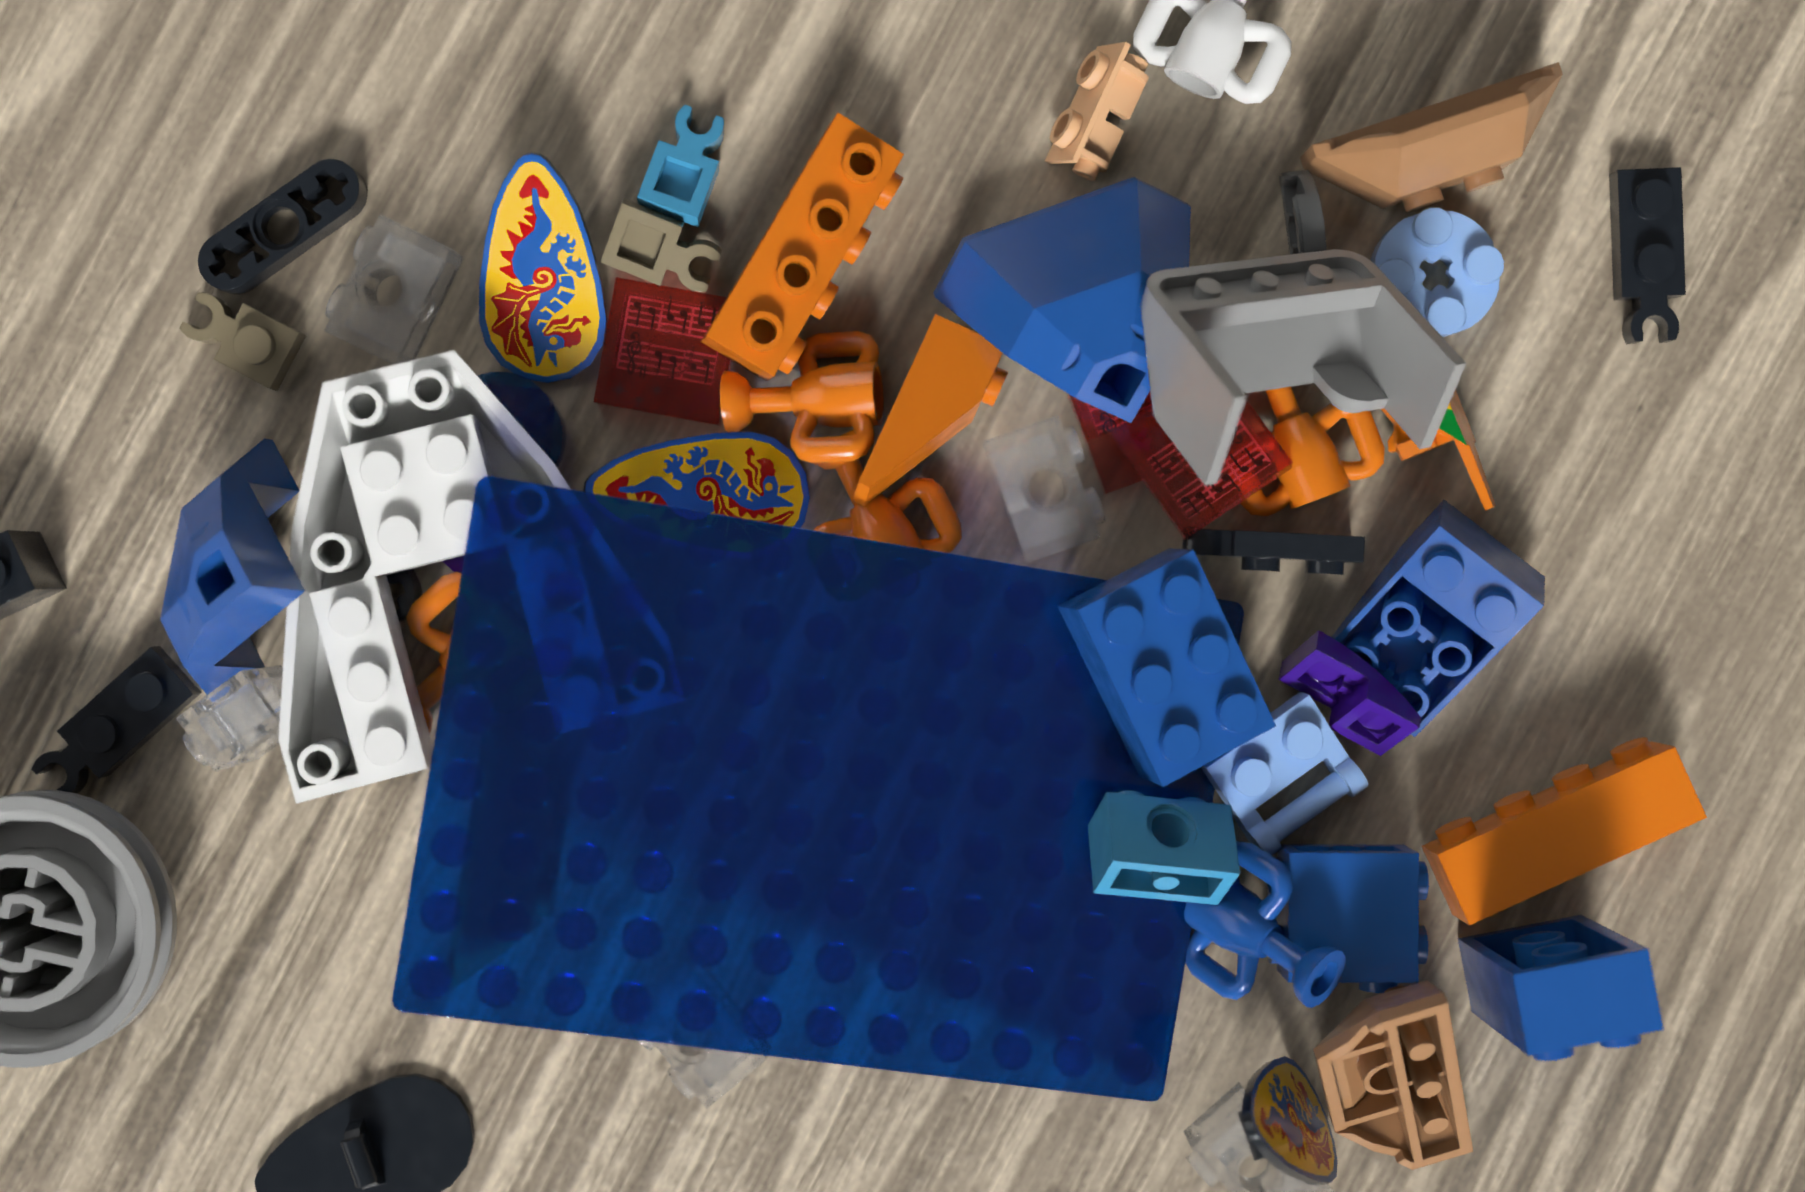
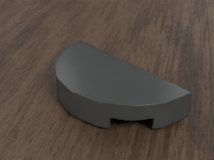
[1279,170,1326,255]

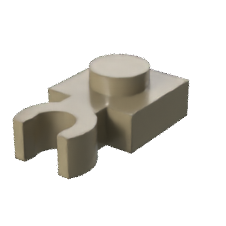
[600,198,722,292]
[179,292,306,391]

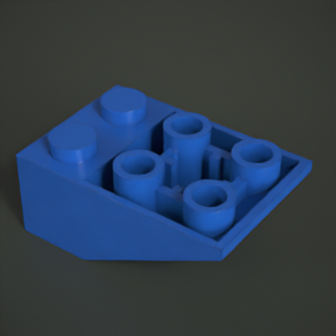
[1332,500,1545,737]

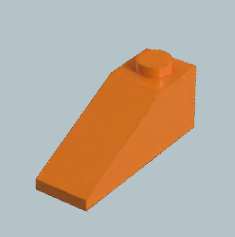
[853,314,1009,506]

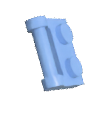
[1201,692,1368,855]

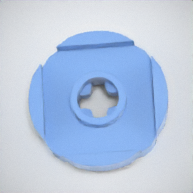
[1370,208,1504,337]

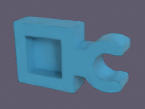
[637,105,724,227]

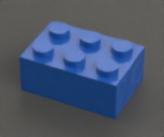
[1058,548,1276,787]
[1458,915,1664,1061]

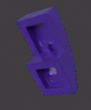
[1279,630,1421,756]

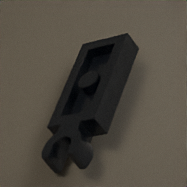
[1609,167,1686,344]
[1182,528,1365,575]
[31,646,202,794]

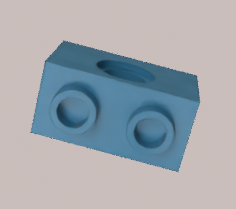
[1088,791,1240,905]

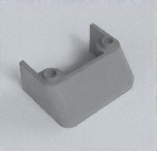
[1141,249,1467,485]

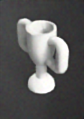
[1133,0,1292,104]

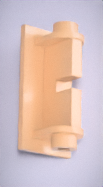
[1045,42,1149,181]

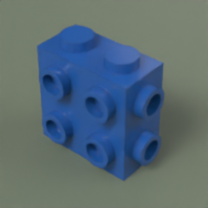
[1267,844,1429,993]

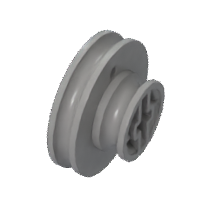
[0,790,177,1068]

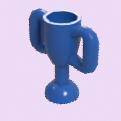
[1184,841,1346,1008]

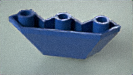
[933,177,1191,423]
[160,438,305,704]

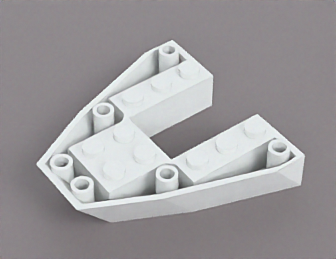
[278,350,685,804]

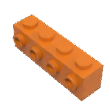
[701,112,904,381]
[1421,737,1707,925]

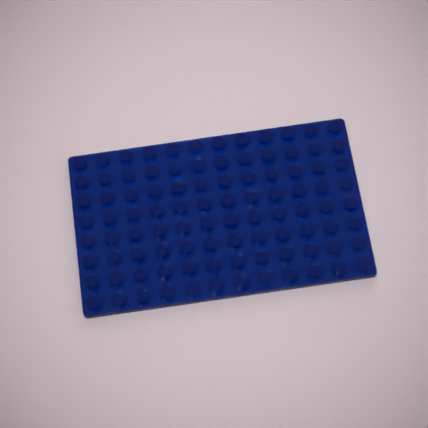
[392,476,1244,1102]

